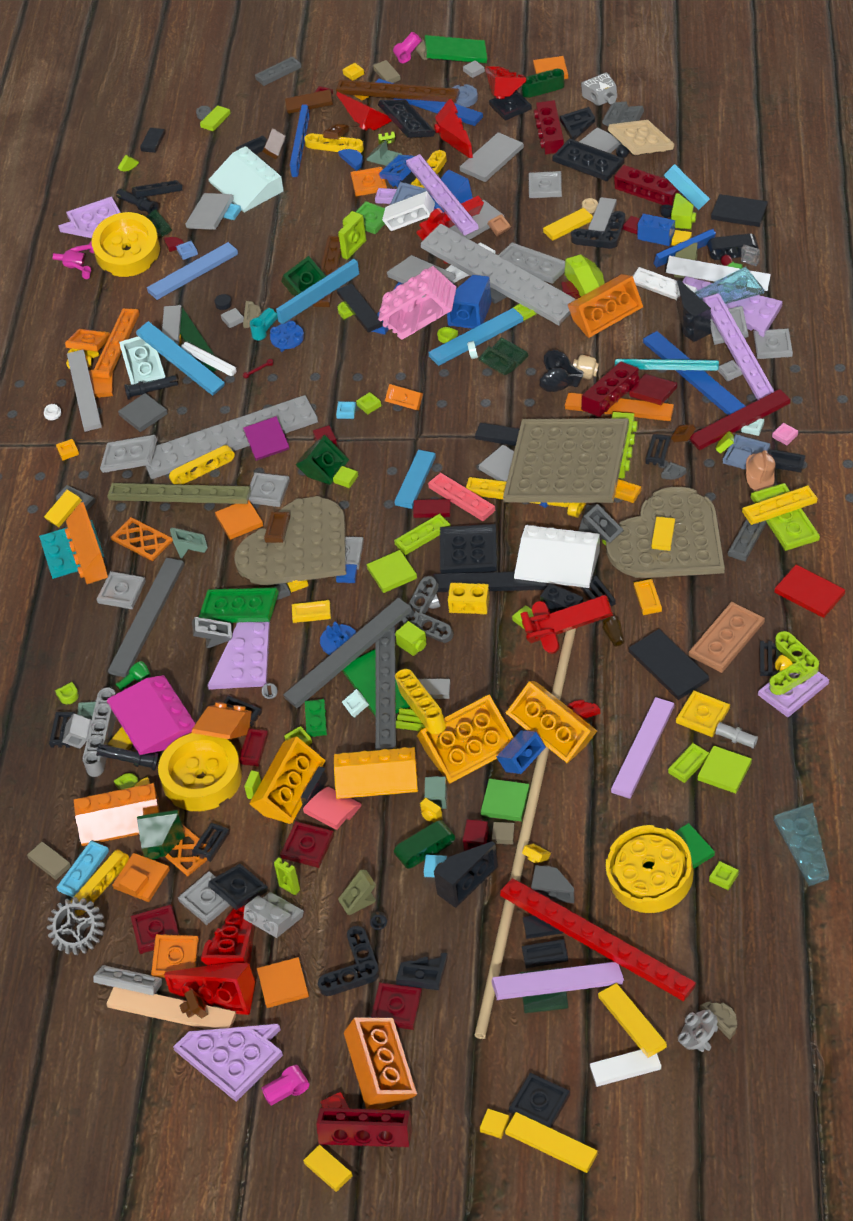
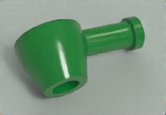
[115,661,151,691]

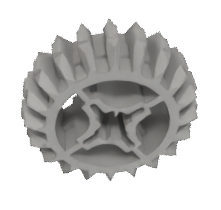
[47,897,105,955]

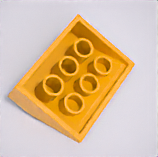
[417,694,514,784]

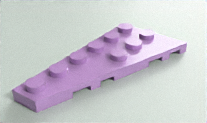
[682,277,782,337]
[208,622,270,689]

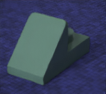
[367,140,402,166]
[170,528,208,558]

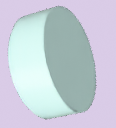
[467,341,478,359]

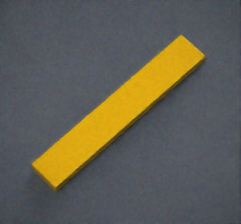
[466,477,570,507]

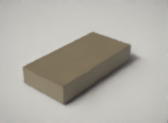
[373,60,400,83]
[27,842,71,880]

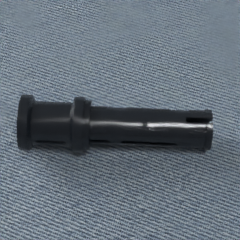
[116,188,159,216]
[124,375,178,400]
[96,743,158,771]

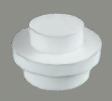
[44,404,61,420]

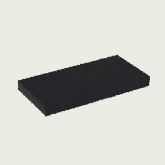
[378,99,435,138]
[552,139,624,182]
[628,629,709,700]

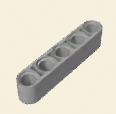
[83,688,116,777]

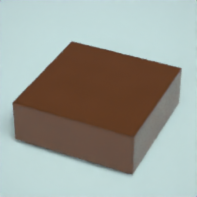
[671,424,696,442]

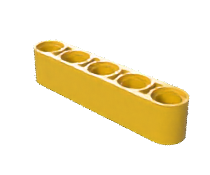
[395,669,446,734]

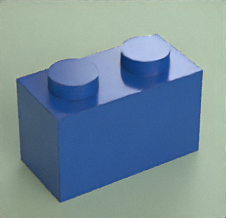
[637,214,675,246]
[496,730,546,774]

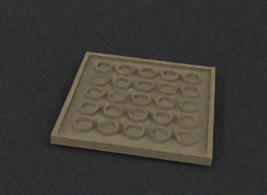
[503,418,629,503]

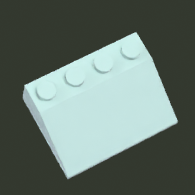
[209,146,283,212]

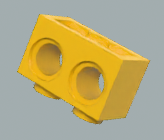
[448,583,490,614]

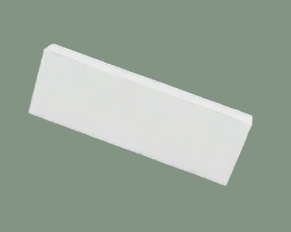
[590,1050,661,1087]

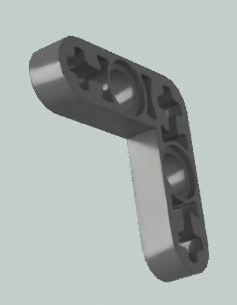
[402,576,454,643]

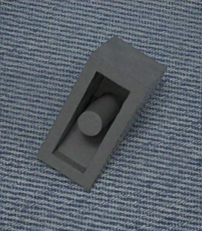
[584,504,624,543]
[531,865,575,903]

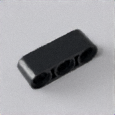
[707,234,759,260]

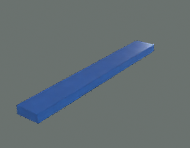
[376,79,483,126]
[643,331,746,415]

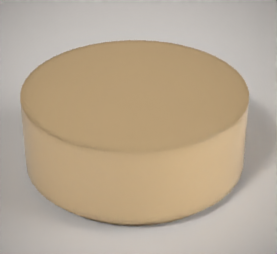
[582,198,598,213]

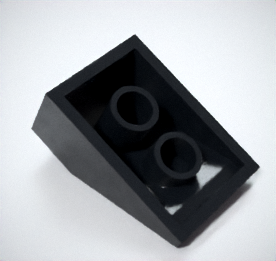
[677,280,711,342]
[434,841,498,908]

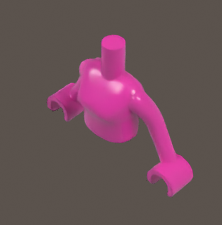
[53,241,94,279]

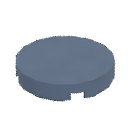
[452,84,478,107]

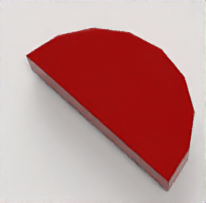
[567,700,601,719]

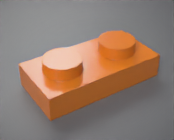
[385,384,423,410]

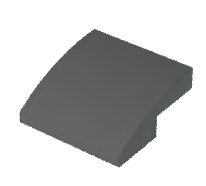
[602,101,644,126]

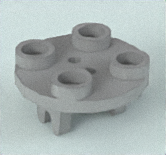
[678,1010,718,1052]

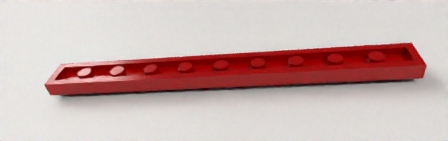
[500,878,696,1001]

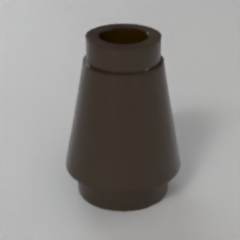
[602,616,625,647]

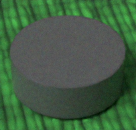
[196,106,211,120]

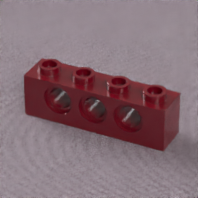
[534,100,564,155]
[614,165,682,206]
[582,362,640,417]
[316,1108,412,1147]

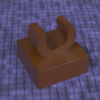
[180,989,209,1019]

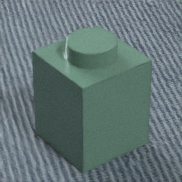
[425,776,447,809]

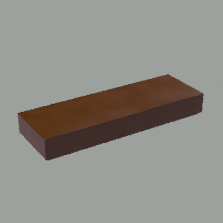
[285,89,333,114]

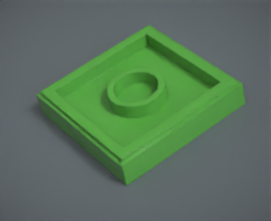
[356,201,385,234]
[481,779,529,822]

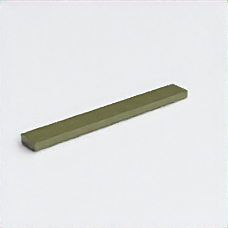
[107,483,251,504]

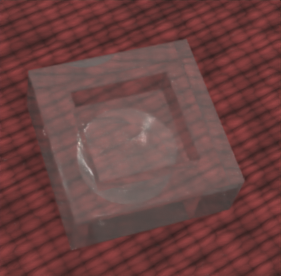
[741,245,760,266]

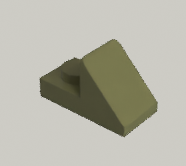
[338,870,376,915]

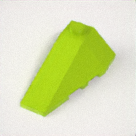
[564,254,605,297]

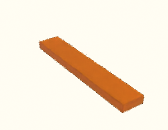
[92,308,139,378]
[565,392,674,421]

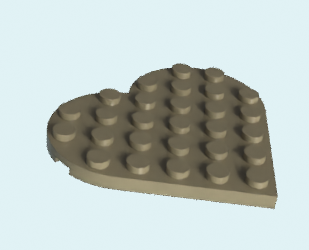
[606,487,725,578]
[234,496,346,585]

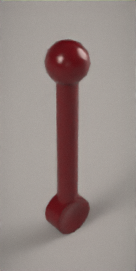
[243,359,274,379]

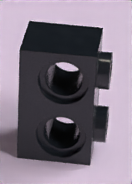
[540,583,583,614]

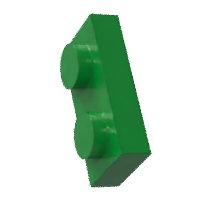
[305,699,327,737]

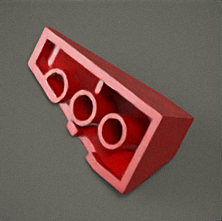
[201,905,255,966]
[164,963,255,1015]

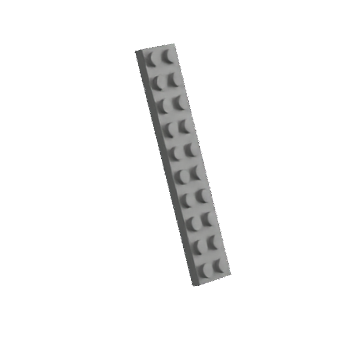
[421,224,577,325]
[145,395,318,479]

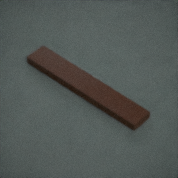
[313,235,342,307]

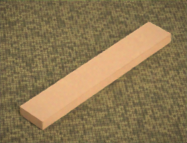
[106,987,236,1030]

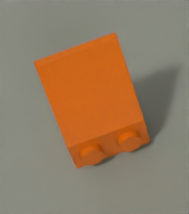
[192,702,252,739]

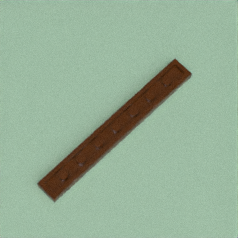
[336,80,460,103]

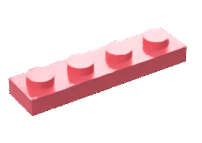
[428,473,495,521]

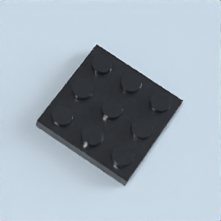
[440,524,497,574]

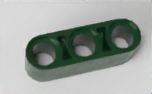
[521,68,565,98]
[394,820,455,869]

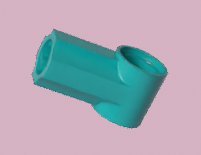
[250,308,278,340]

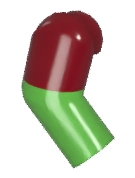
[721,255,743,269]

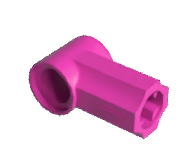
[393,32,422,63]
[261,1065,310,1106]

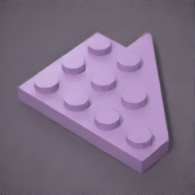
[59,197,121,238]
[173,1024,283,1102]

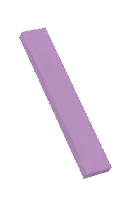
[611,697,674,799]
[491,962,624,1000]

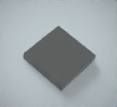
[118,393,168,432]

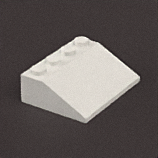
[514,525,600,588]

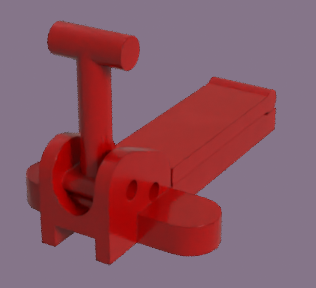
[416,195,484,264]
[520,595,613,654]

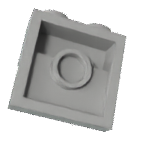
[243,892,304,938]

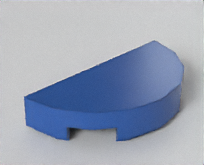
[338,149,363,171]

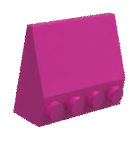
[107,675,195,755]

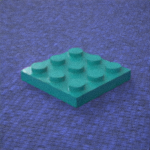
[39,520,104,579]

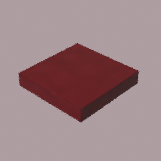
[629,374,677,405]
[280,821,334,868]
[130,904,179,954]
[371,982,422,1030]

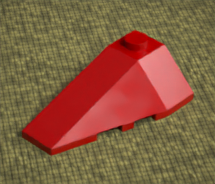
[485,66,526,99]
[336,91,392,130]
[434,99,473,158]

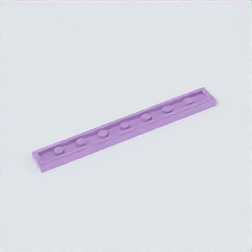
[406,154,479,236]
[703,293,775,400]

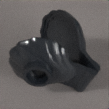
[539,350,584,392]

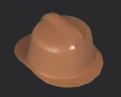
[746,450,775,491]

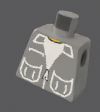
[581,72,617,105]

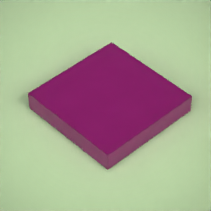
[243,416,289,461]

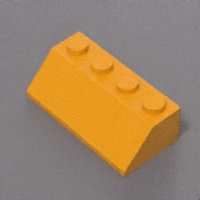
[506,681,597,763]
[249,736,326,824]
[334,747,418,799]

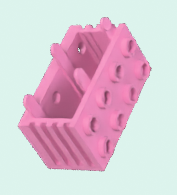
[378,266,456,340]

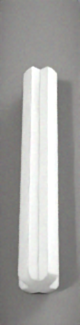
[181,342,236,376]

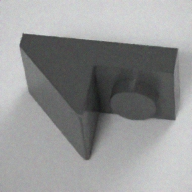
[192,617,232,648]

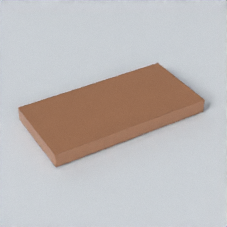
[689,602,765,673]

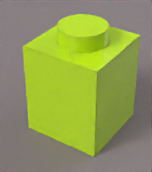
[395,621,427,656]

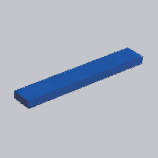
[290,105,310,177]

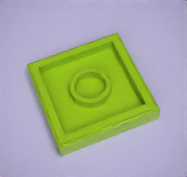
[367,550,417,593]
[698,746,752,794]

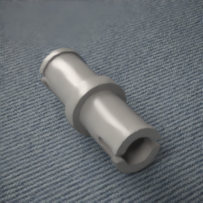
[715,722,758,749]

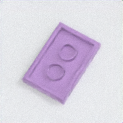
[758,664,829,717]

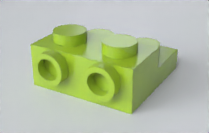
[338,211,366,260]

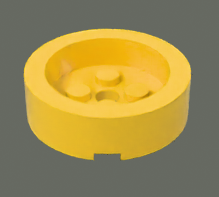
[92,212,160,277]
[158,733,242,811]
[606,825,694,913]

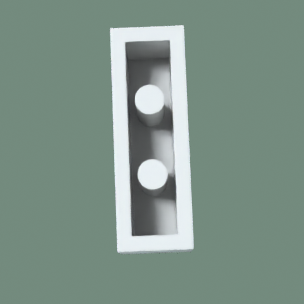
[382,191,435,231]

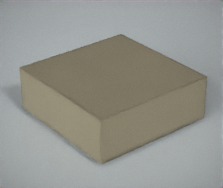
[492,822,515,844]

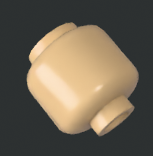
[573,355,599,380]

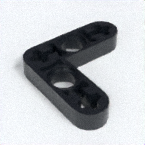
[571,211,625,249]
[318,926,379,996]

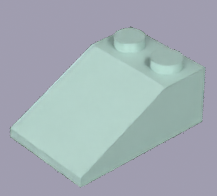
[119,336,165,385]

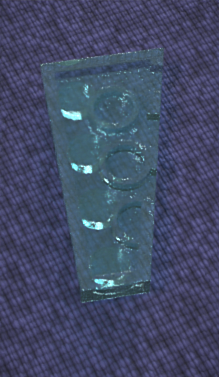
[695,267,764,304]
[774,803,829,886]

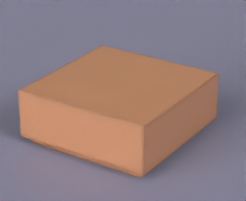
[487,214,511,236]

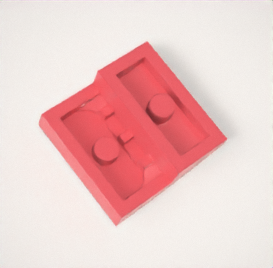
[303,787,362,830]

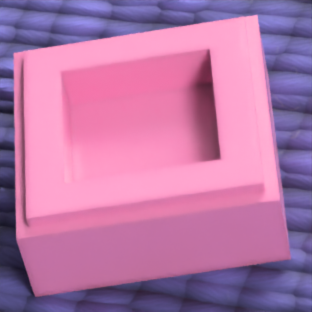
[772,423,798,445]

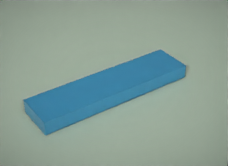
[395,450,436,509]

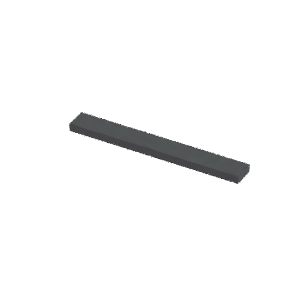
[108,557,184,677]
[283,598,412,708]
[375,626,396,751]

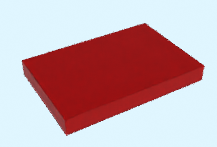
[775,565,845,618]

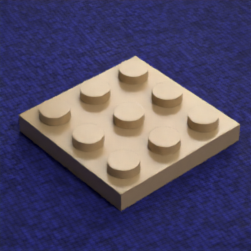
[608,120,674,155]

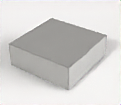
[463,61,485,78]
[221,308,244,328]
[718,360,742,381]

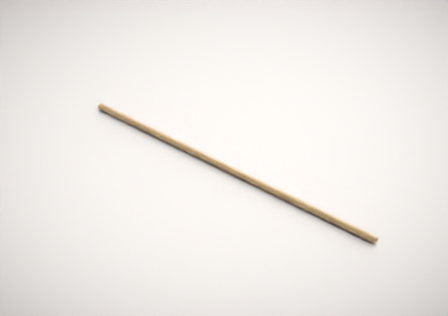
[475,628,576,1039]

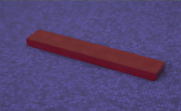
[689,389,790,451]

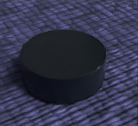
[214,294,232,310]

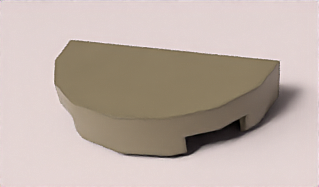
[243,301,261,328]
[700,1002,737,1040]

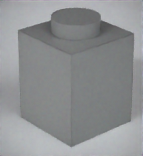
[62,714,92,749]

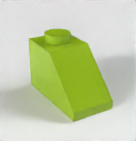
[671,193,696,229]

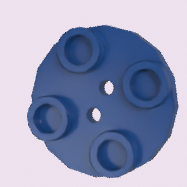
[270,321,304,352]
[320,621,356,655]

